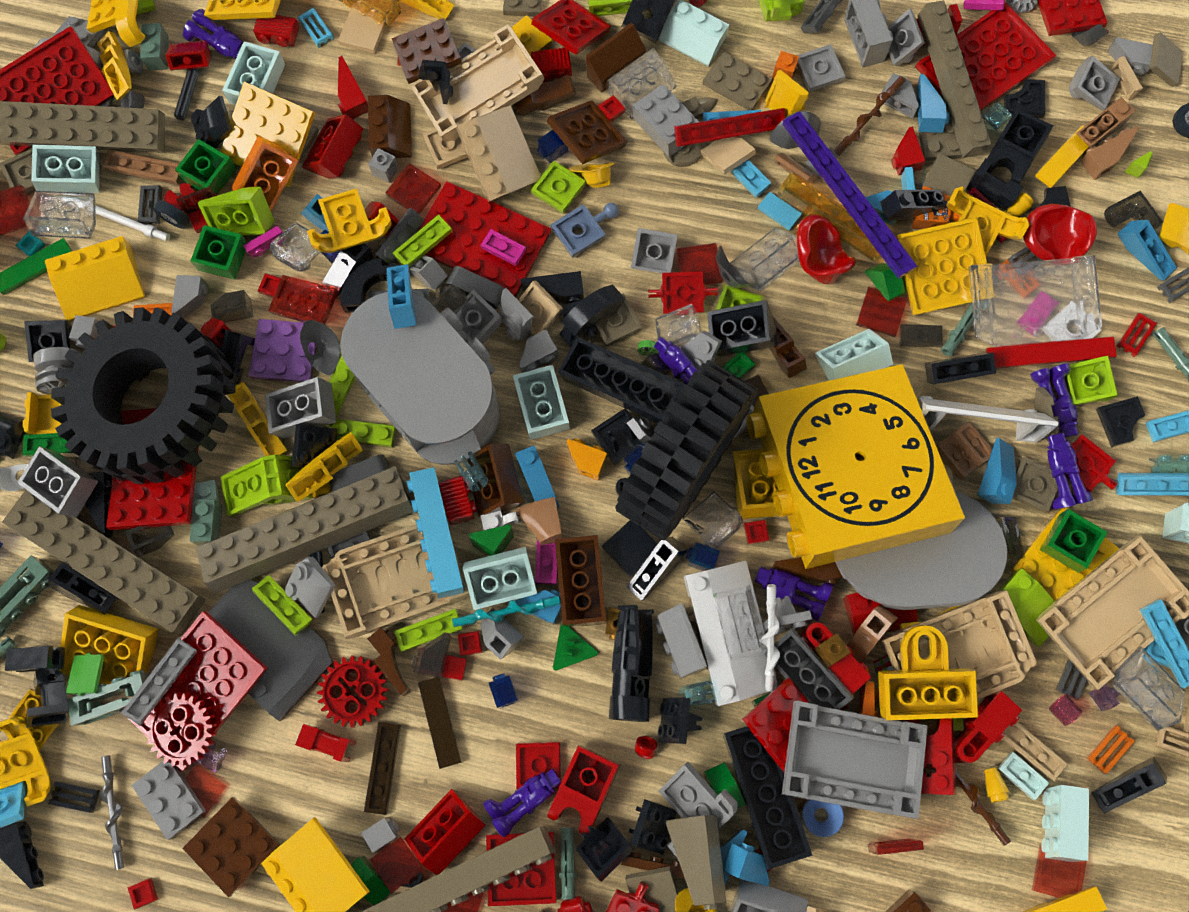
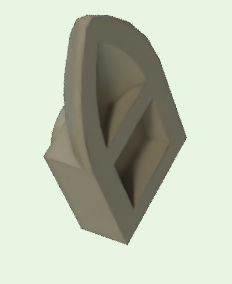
[682,96,717,119]

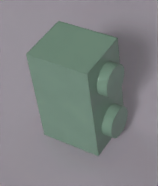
[140,23,169,71]
[190,499,222,546]

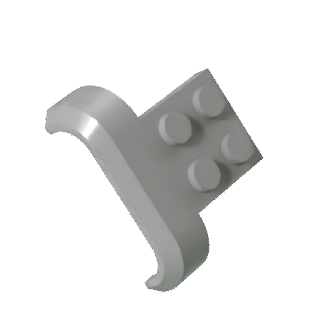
[33,16,106,70]
[659,762,738,858]

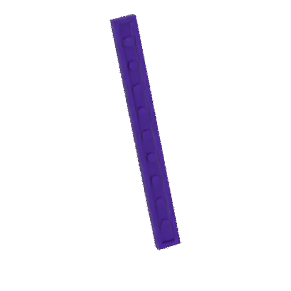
[782,111,917,279]

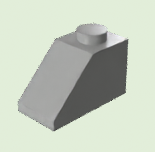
[1108,38,1153,76]
[882,73,919,119]
[409,255,448,290]
[171,275,209,319]

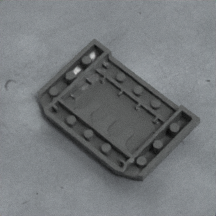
[208,580,334,721]

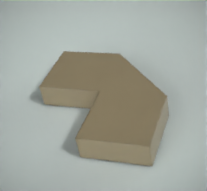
[1034,387,1060,442]

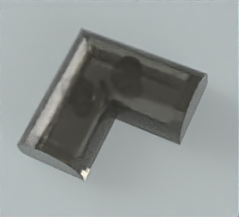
[1104,190,1163,230]

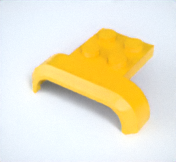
[87,0,145,47]
[947,186,1029,257]
[307,188,391,253]
[0,717,51,807]

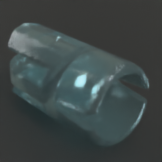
[454,451,488,491]
[679,681,715,707]

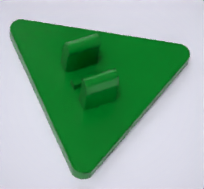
[553,623,598,671]

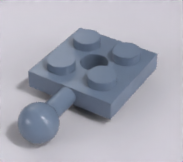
[550,203,619,258]

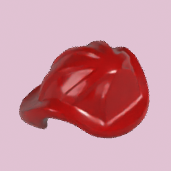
[1023,204,1097,266]
[797,214,856,284]

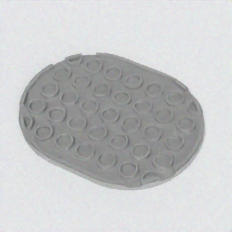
[835,490,1007,610]

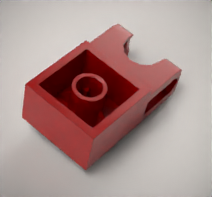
[800,622,871,694]
[954,691,1022,763]
[905,718,956,795]
[547,745,621,834]

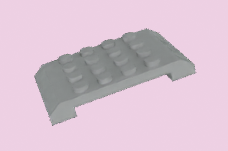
[782,701,928,819]

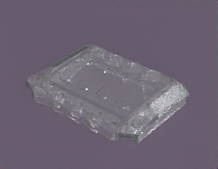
[969,255,1102,347]

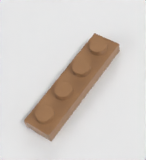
[102,149,181,185]

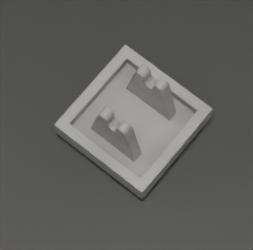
[763,596,812,635]

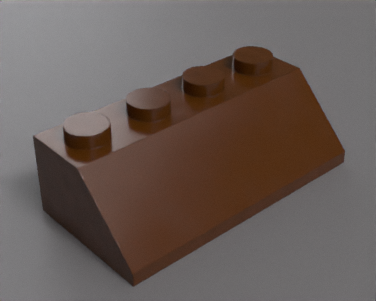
[555,535,607,626]

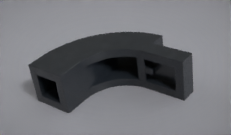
[341,258,400,313]
[559,284,625,348]

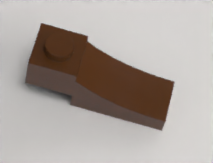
[514,75,576,116]
[769,317,807,378]
[367,628,411,696]

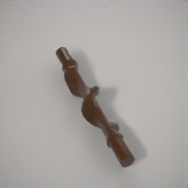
[834,76,906,156]
[956,770,1011,846]

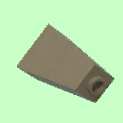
[666,815,727,910]

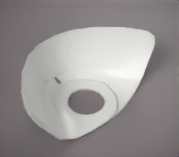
[0,464,28,491]

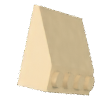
[456,105,541,202]

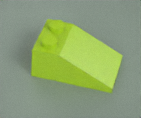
[198,187,275,236]
[997,568,1055,647]

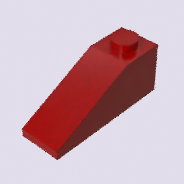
[337,56,368,119]

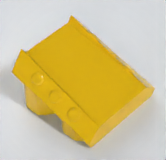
[765,70,808,117]

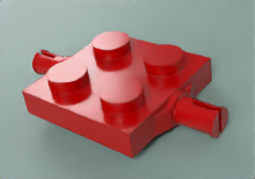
[648,271,718,314]
[1065,434,1118,492]
[606,882,659,912]

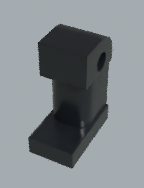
[966,158,1023,210]
[221,330,255,383]
[25,668,69,728]

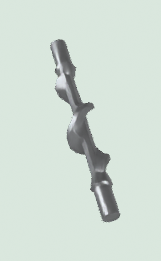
[100,755,124,870]

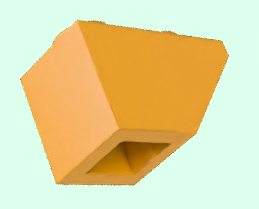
[566,438,607,480]

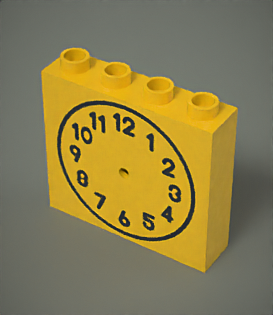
[746,364,965,569]

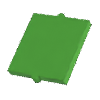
[66,653,105,696]

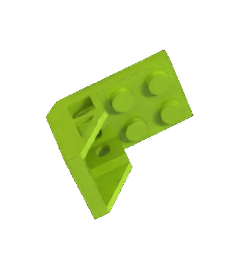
[221,455,314,517]

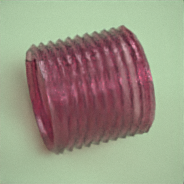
[1049,694,1082,726]

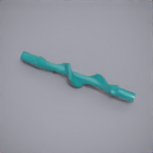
[452,596,561,627]

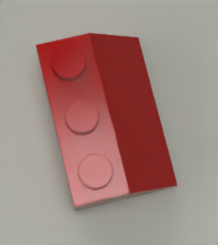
[302,114,364,179]
[843,593,918,636]
[404,789,485,876]

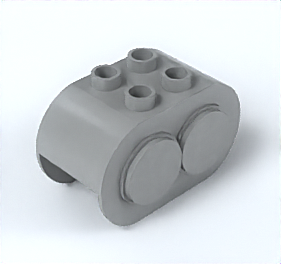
[340,292,500,465]

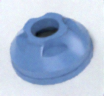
[802,800,844,837]

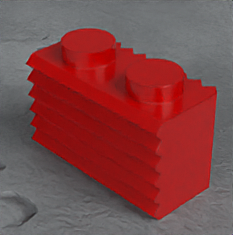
[253,15,299,47]
[165,40,212,71]
[531,47,572,82]
[438,476,477,526]

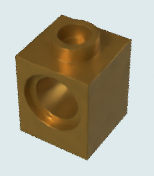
[814,634,850,667]

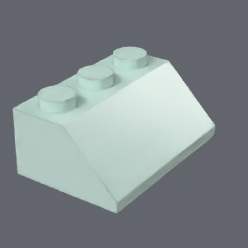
[659,0,729,67]
[815,329,893,381]

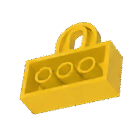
[878,625,978,720]

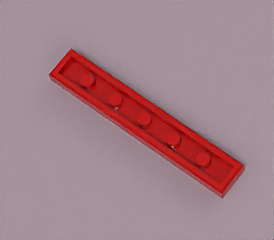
[674,108,786,147]
[985,336,1117,369]

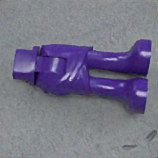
[183,9,244,59]
[654,337,698,385]
[1030,363,1079,438]
[1047,433,1093,509]
[754,567,834,622]
[483,769,561,838]

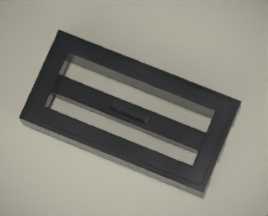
[48,782,100,813]

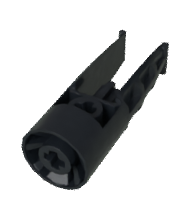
[609,605,654,722]

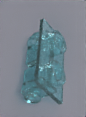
[1149,454,1189,473]

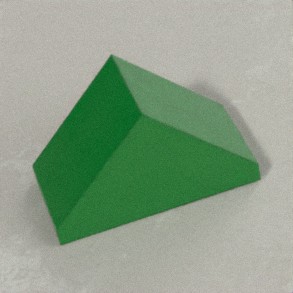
[865,263,906,302]
[469,524,514,556]

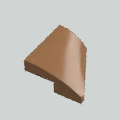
[516,497,562,545]

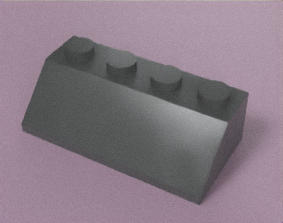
[764,628,854,710]

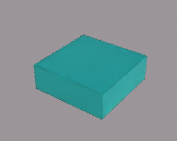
[15,231,46,256]

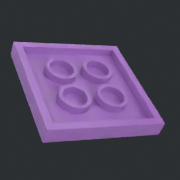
[249,319,317,383]

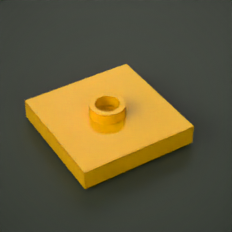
[511,15,552,56]

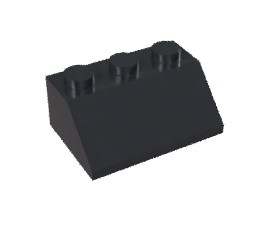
[707,300,778,357]

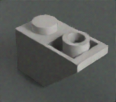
[519,330,558,373]
[480,608,524,660]

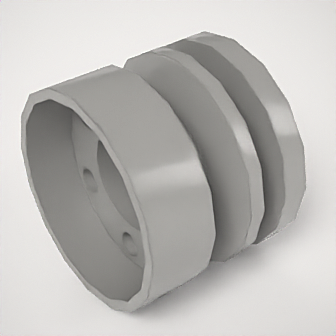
[33,347,79,395]

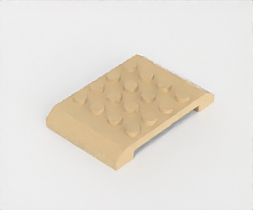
[410,24,544,141]
[1036,536,1189,690]

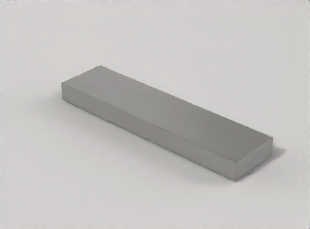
[121,638,197,726]

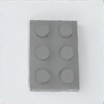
[131,760,206,840]

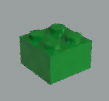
[175,139,237,196]
[190,225,247,280]
[1039,509,1108,573]

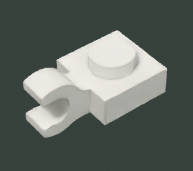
[480,511,519,530]

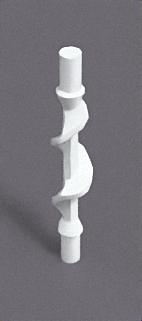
[761,584,780,692]

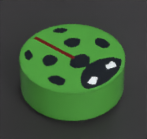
[637,340,658,356]

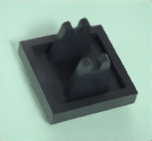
[591,408,646,465]
[291,424,338,468]
[658,697,703,744]
[628,799,677,855]
[575,817,634,882]

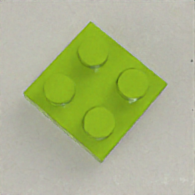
[531,161,586,214]

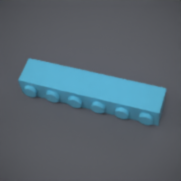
[407,467,464,599]

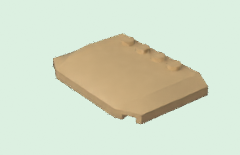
[322,525,470,639]
[882,590,1037,699]

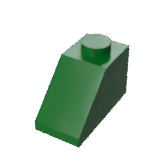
[704,762,746,808]
[351,856,393,905]

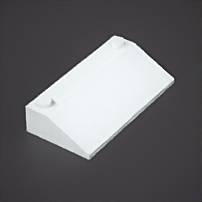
[917,396,1058,443]
[683,561,778,706]

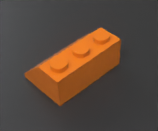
[232,135,299,211]

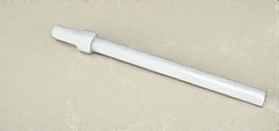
[63,194,170,242]

